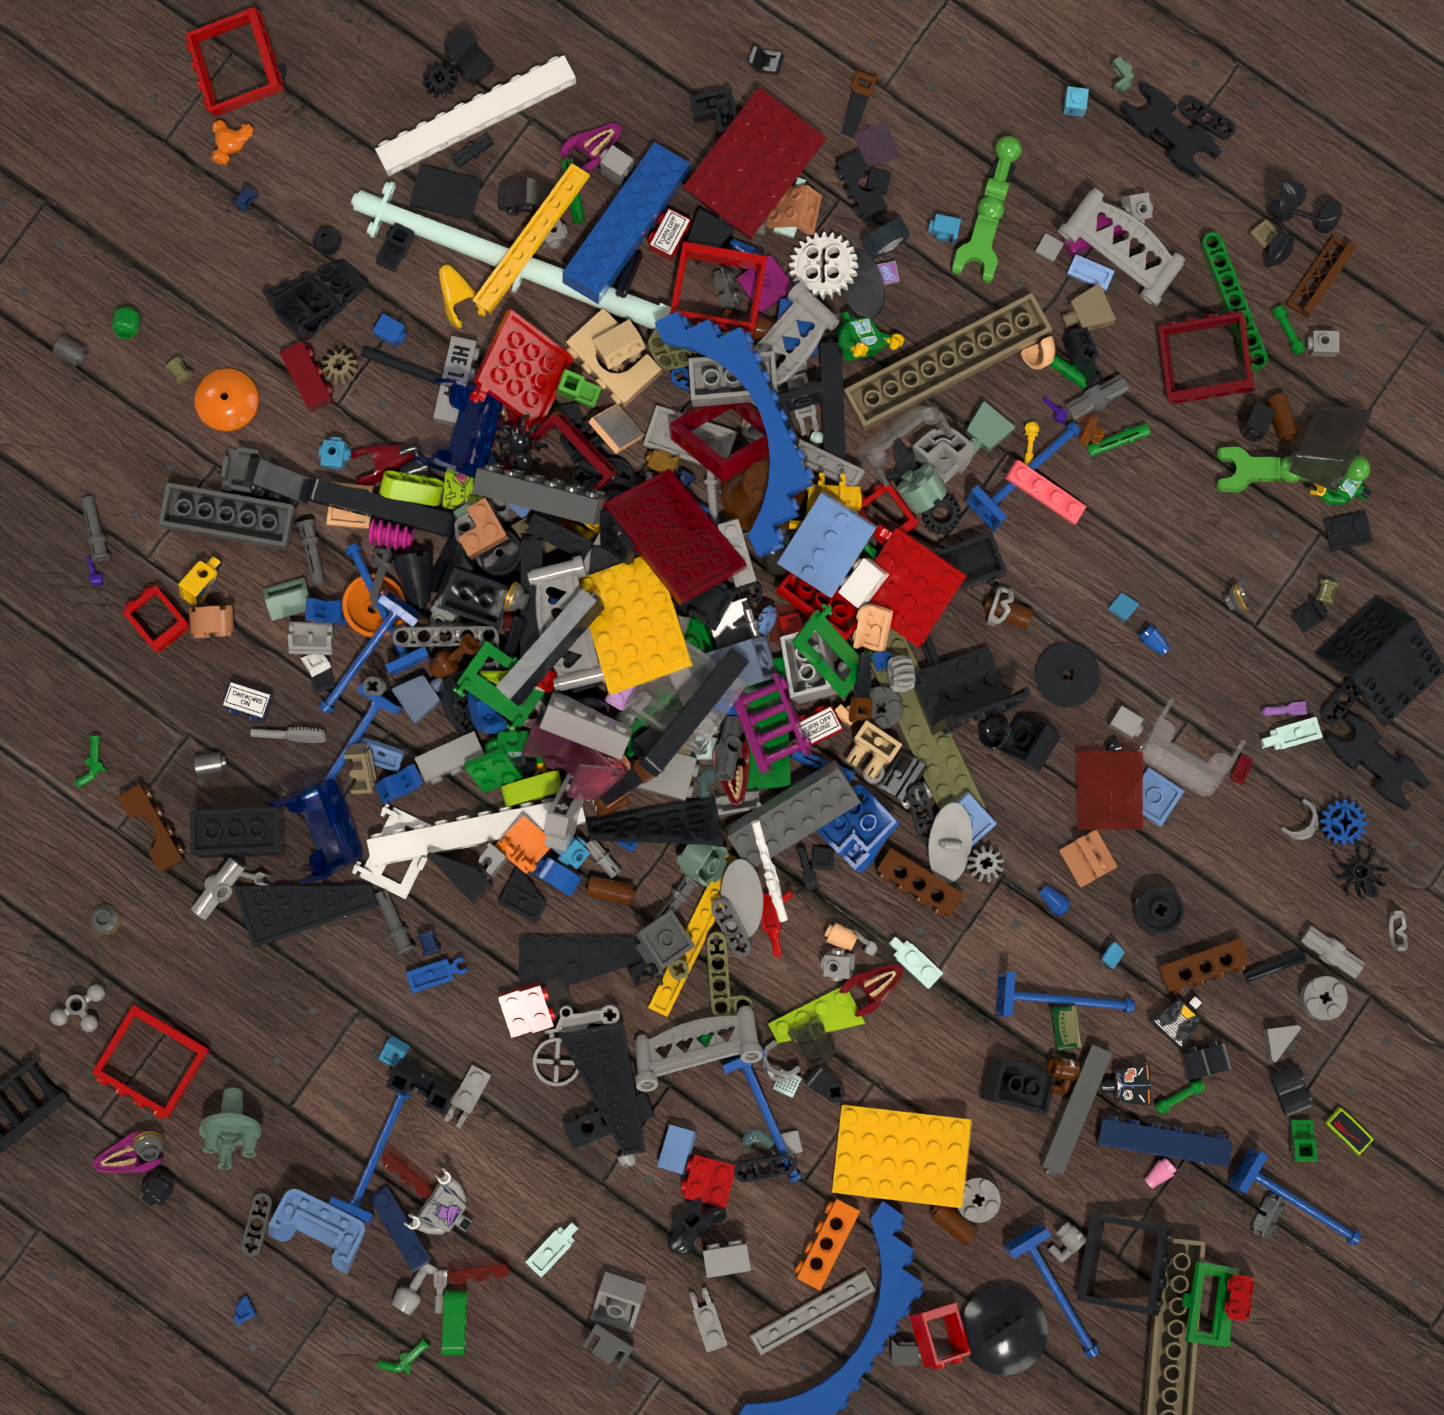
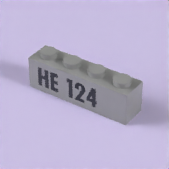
[433,336,481,427]

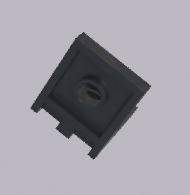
[777,381,826,447]

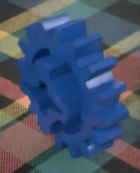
[1319,799,1368,847]

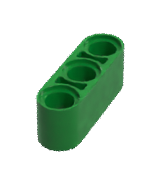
[442,1290,467,1356]

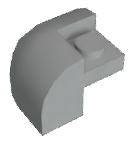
[913,428,974,484]

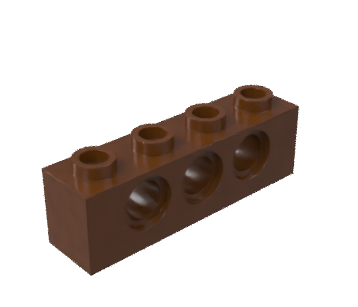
[876,848,964,918]
[1157,938,1251,994]

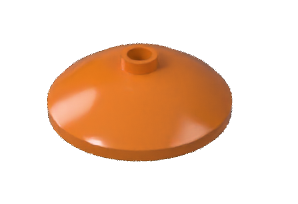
[195,368,259,432]
[342,574,406,638]

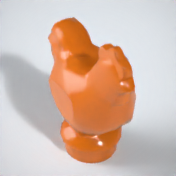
[211,120,254,166]

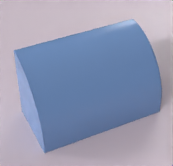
[657,1124,697,1175]

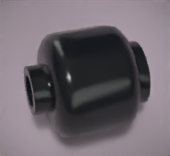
[140,1173,173,1206]

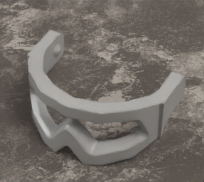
[986,586,1014,626]
[1280,799,1319,840]
[1388,911,1408,951]
[763,1040,801,1082]

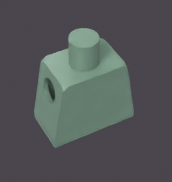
[965,401,1015,456]

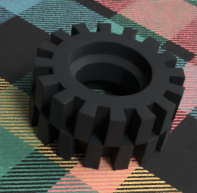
[922,495,961,535]

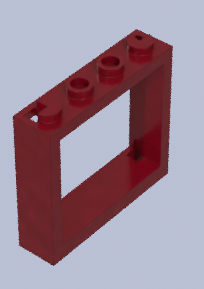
[1158,311,1256,405]
[669,402,770,482]
[504,411,619,522]

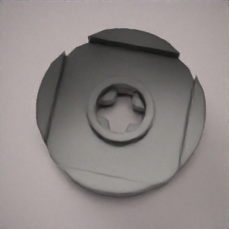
[859,686,904,730]

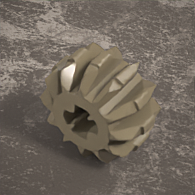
[322,349,358,385]

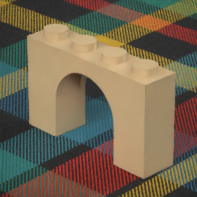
[566,308,662,408]

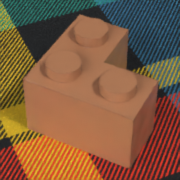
[458,498,509,560]

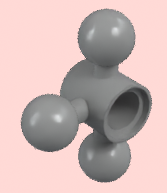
[50,984,105,1032]

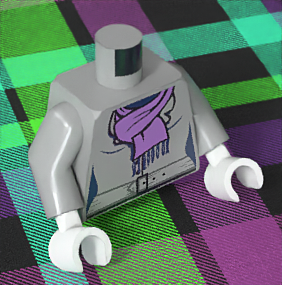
[404,1168,473,1235]

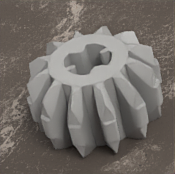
[886,655,916,692]
[967,845,1004,882]

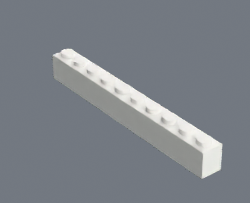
[375,55,576,177]
[367,798,586,867]

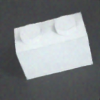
[838,558,890,608]

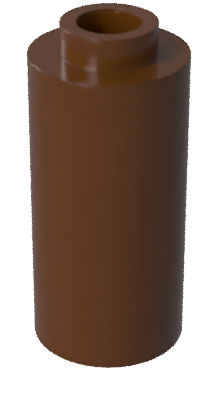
[1265,393,1300,443]
[984,595,1034,630]
[586,875,637,906]
[930,1205,979,1247]

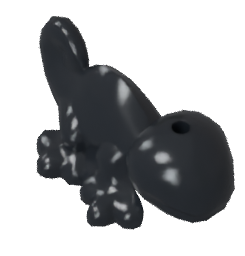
[667,1199,727,1255]

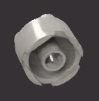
[1299,976,1348,1021]
[956,1178,1001,1223]

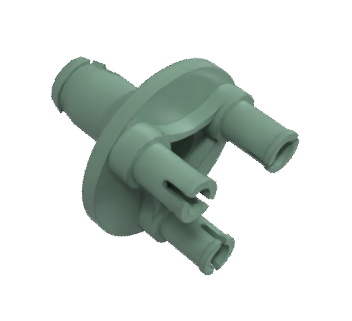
[199,1088,261,1170]

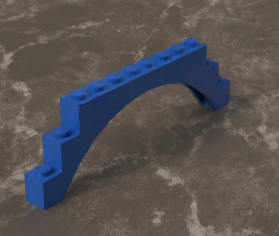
[654,311,814,557]
[738,1201,924,1415]

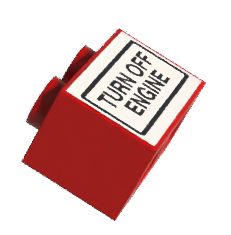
[647,208,691,262]
[799,705,843,746]

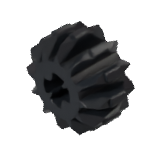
[422,62,458,98]

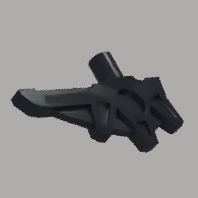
[886,433,921,482]

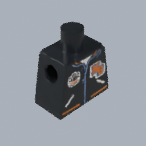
[1101,1064,1152,1106]

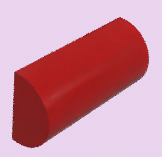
[776,572,860,642]

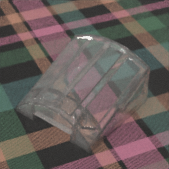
[623,641,748,755]

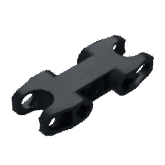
[1121,83,1222,179]
[1324,713,1430,811]

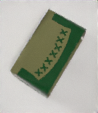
[1049,1006,1082,1052]

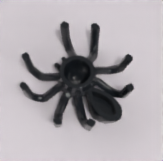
[494,414,549,470]
[1333,843,1389,900]

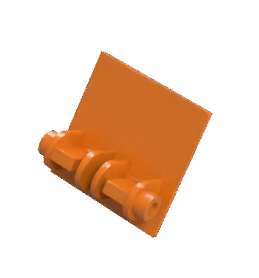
[494,815,550,874]

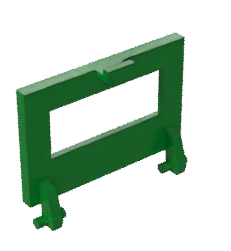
[792,603,873,698]
[453,641,545,732]
[1182,1262,1240,1347]

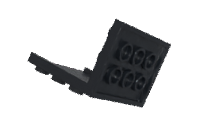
[1315,596,1444,727]
[914,646,1031,736]

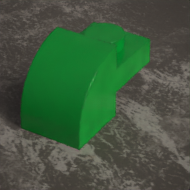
[1290,1120,1318,1162]

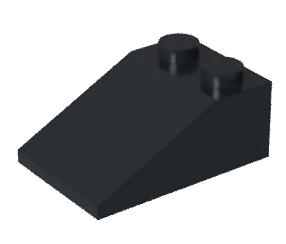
[427,852,493,905]
[980,1055,1056,1114]

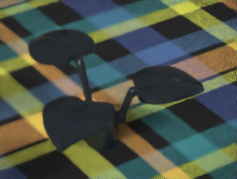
[1265,180,1343,267]

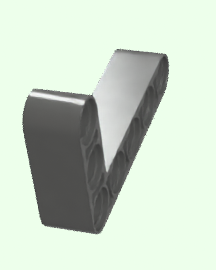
[391,623,499,676]

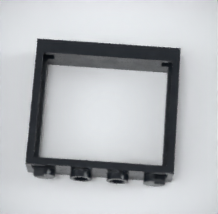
[1077,1213,1174,1316]

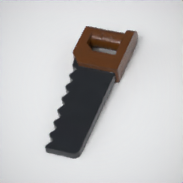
[841,70,879,137]
[849,653,873,723]
[598,759,665,806]

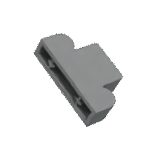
[544,772,589,852]

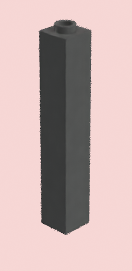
[1041,1045,1112,1177]

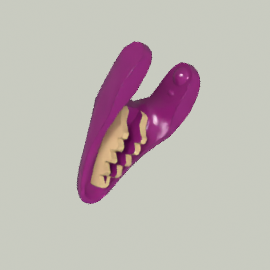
[560,123,621,173]
[93,1131,163,1173]

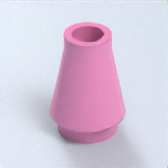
[1144,1157,1177,1189]

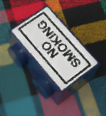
[222,681,274,723]

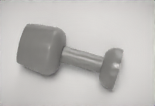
[391,1263,437,1315]

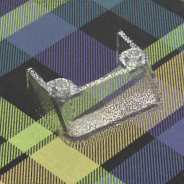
[1138,698,1246,797]

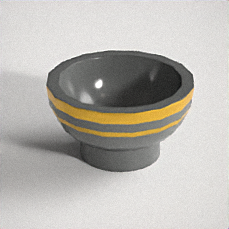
[503,582,529,612]
[1224,582,1250,611]
[90,904,121,935]
[132,1131,164,1161]

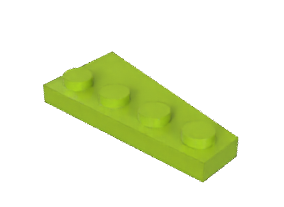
[768,987,866,1043]

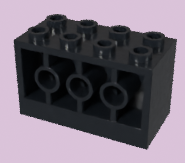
[190,807,285,859]

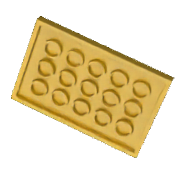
[578,557,693,695]
[832,1105,972,1208]

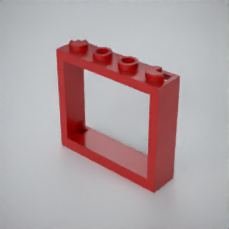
[185,7,285,116]
[670,242,767,335]
[92,1005,211,1119]

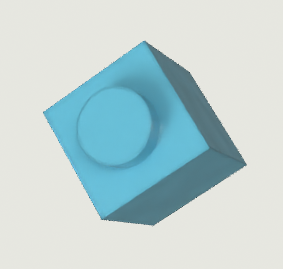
[1063,86,1089,117]

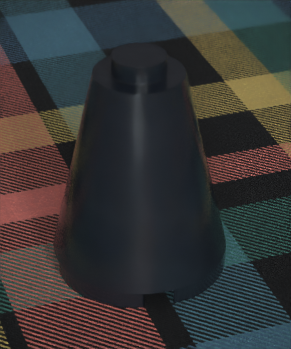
[390,549,433,609]

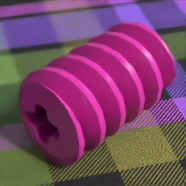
[369,517,416,553]

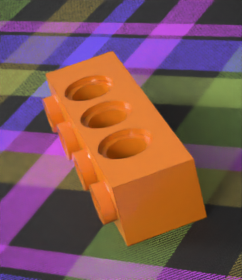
[795,1199,860,1291]

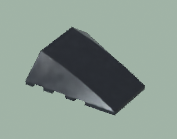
[262,259,368,342]

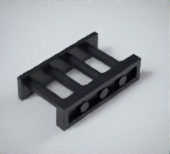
[0,1057,70,1154]

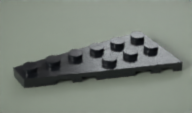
[558,1022,646,1156]

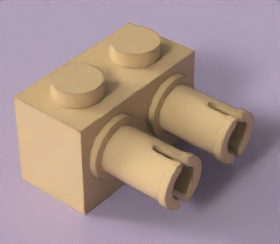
[592,319,645,373]
[845,720,902,780]

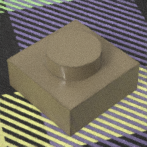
[1249,219,1279,250]

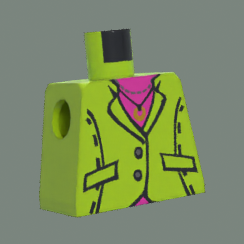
[443,459,483,510]

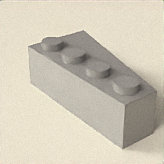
[539,690,632,760]

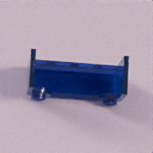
[413,378,503,479]
[269,779,363,885]

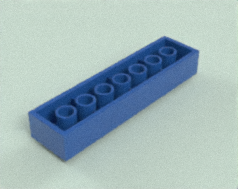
[562,142,690,304]

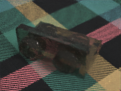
[788,1015,836,1069]

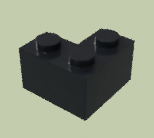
[444,27,493,87]
[690,88,737,139]
[498,177,555,216]

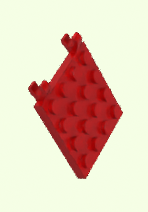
[469,309,573,437]
[868,525,967,647]

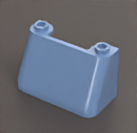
[269,1189,365,1274]

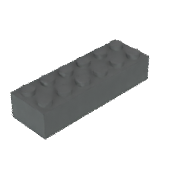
[472,463,611,525]
[158,483,296,551]
[725,760,861,868]

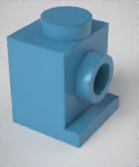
[928,214,961,245]

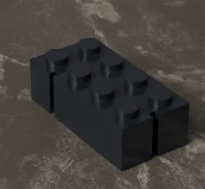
[934,532,1007,593]

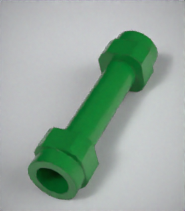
[1272,305,1307,356]
[1154,1079,1206,1116]

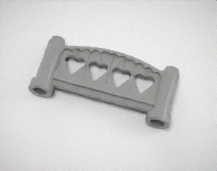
[1058,188,1185,307]
[748,282,839,409]
[527,555,606,691]
[634,1006,763,1092]

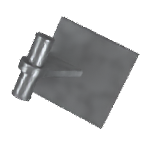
[712,597,760,649]

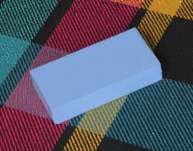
[1067,254,1114,292]

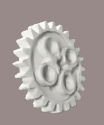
[789,232,858,300]

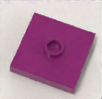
[736,254,794,313]

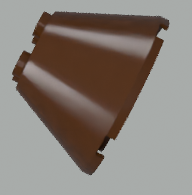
[721,455,806,531]

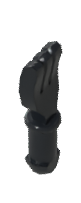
[797,846,820,892]

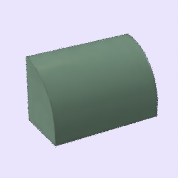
[263,577,311,621]

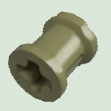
[165,356,193,385]
[1315,579,1339,606]
[669,960,689,980]

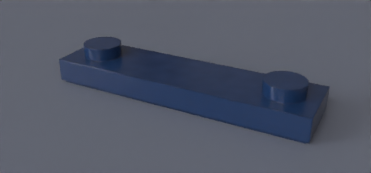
[369,1186,432,1272]

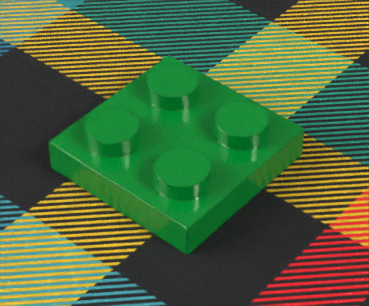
[464,747,523,793]

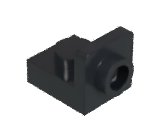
[1291,599,1328,633]
[627,961,664,987]

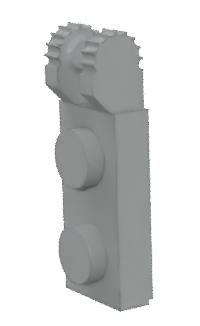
[785,373,819,436]
[444,1065,492,1128]
[689,1287,728,1353]

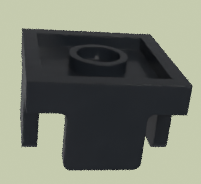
[678,582,737,632]

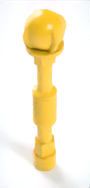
[1024,421,1039,465]

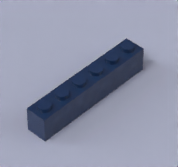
[1096,1115,1233,1167]

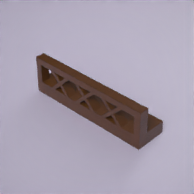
[1286,235,1357,318]

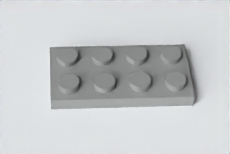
[643,405,737,467]

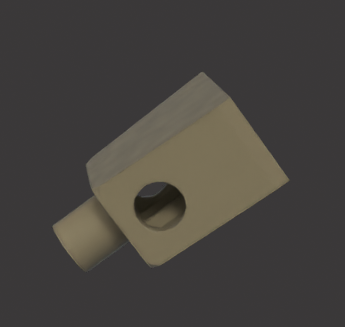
[1061,283,1116,331]

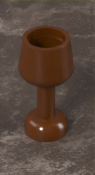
[723,307,775,341]
[429,634,479,679]

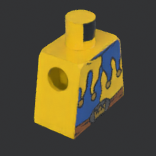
[178,557,222,607]

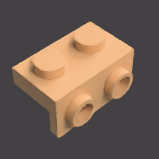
[853,603,893,652]

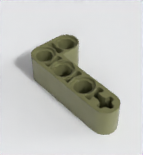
[648,328,729,370]
[707,932,753,1016]

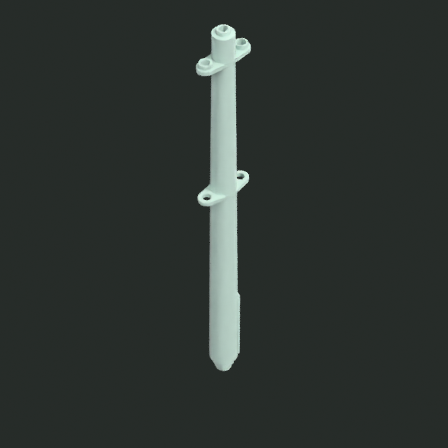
[351,181,754,348]

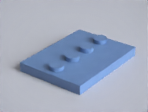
[777,491,877,598]

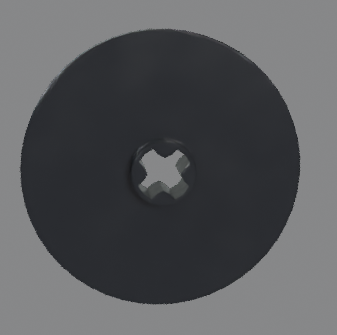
[1035,643,1100,707]

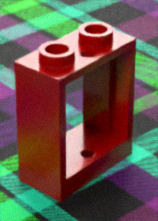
[858,483,919,550]
[122,585,190,654]
[909,1303,971,1370]

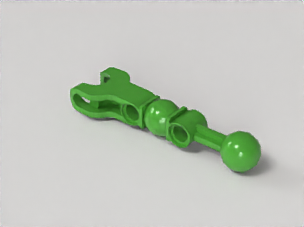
[952,136,1022,284]
[1216,447,1371,493]

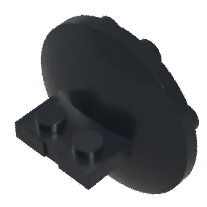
[961,1286,1048,1375]

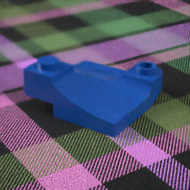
[816,785,900,873]

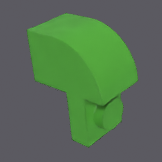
[555,369,601,408]

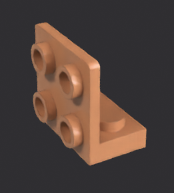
[766,185,822,235]

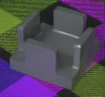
[221,447,272,498]
[635,910,695,971]
[583,1322,634,1370]

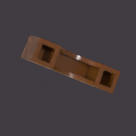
[117,784,186,873]

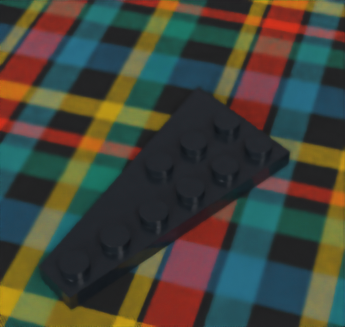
[586,797,724,845]
[233,885,378,948]
[519,936,644,993]

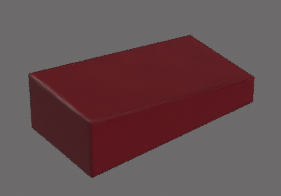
[1230,754,1254,785]

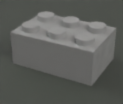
[780,630,838,704]

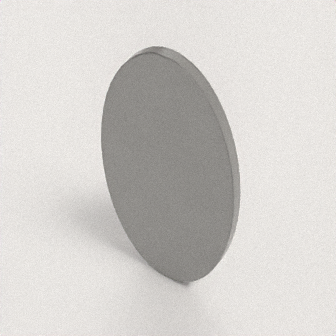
[928,802,972,884]
[721,858,764,938]

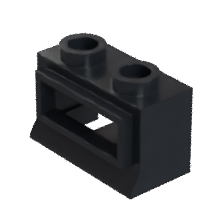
[560,418,608,465]

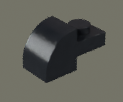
[376,222,414,273]

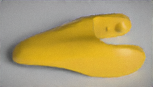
[439,264,486,329]

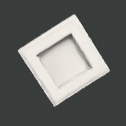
[301,654,331,677]

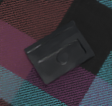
[1323,512,1373,552]
[878,751,928,803]

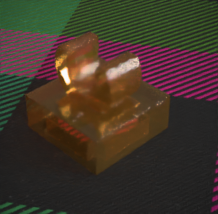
[1079,416,1106,447]

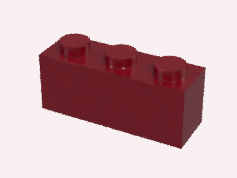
[279,342,334,413]

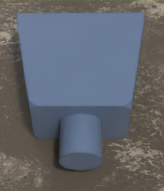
[392,675,442,726]

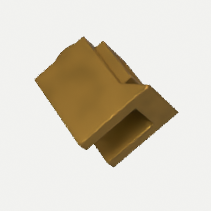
[645,449,680,475]

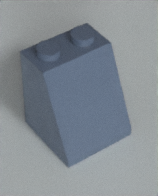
[705,636,777,693]

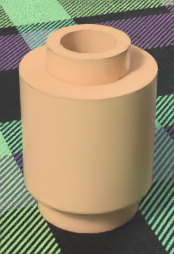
[824,923,858,951]

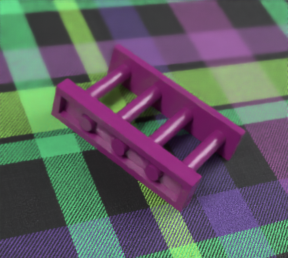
[730,673,813,774]

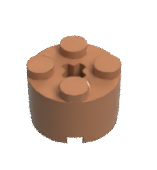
[189,605,234,638]

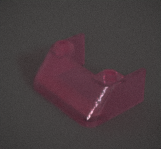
[521,724,627,801]

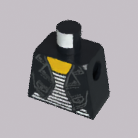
[1149,996,1202,1049]

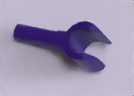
[1043,397,1067,424]
[86,557,103,586]

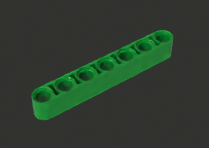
[1200,232,1268,373]

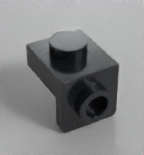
[749,45,784,75]

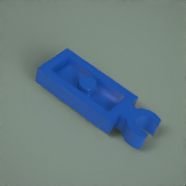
[406,958,468,993]

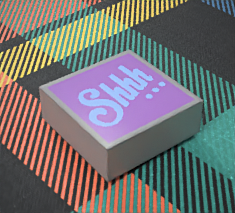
[876,261,900,286]

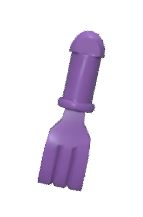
[1262,701,1308,717]

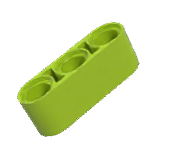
[379,471,444,506]
[501,770,562,807]

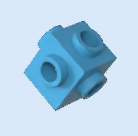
[319,437,351,470]
[552,836,590,869]

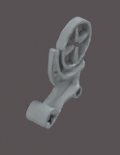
[533,1004,620,1086]

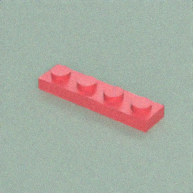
[1005,460,1086,525]

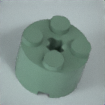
[897,463,947,513]
[677,844,729,886]

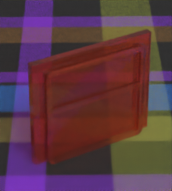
[1078,751,1143,830]

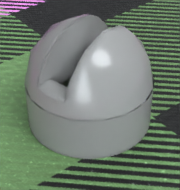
[617,1153,636,1168]

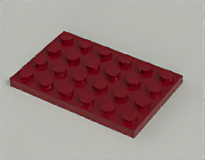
[683,87,827,240]
[603,469,747,605]

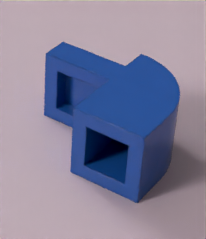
[305,598,349,626]
[468,692,507,734]
[374,764,423,805]
[529,856,582,897]

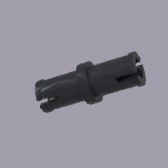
[452,134,494,169]

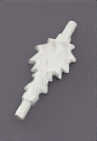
[751,820,788,922]

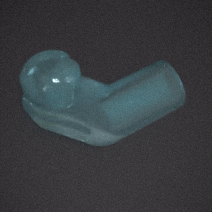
[698,768,716,799]
[742,1129,775,1149]

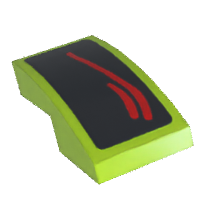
[1325,1107,1374,1155]

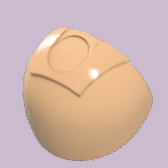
[1021,336,1055,369]

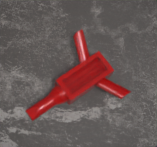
[761,889,793,958]

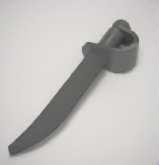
[370,548,392,611]

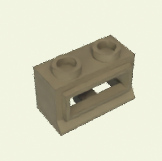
[344,743,377,794]

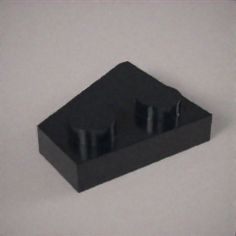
[600,509,635,565]
[498,867,547,924]

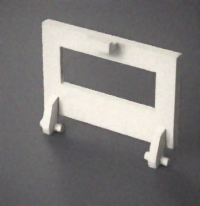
[352,804,432,899]

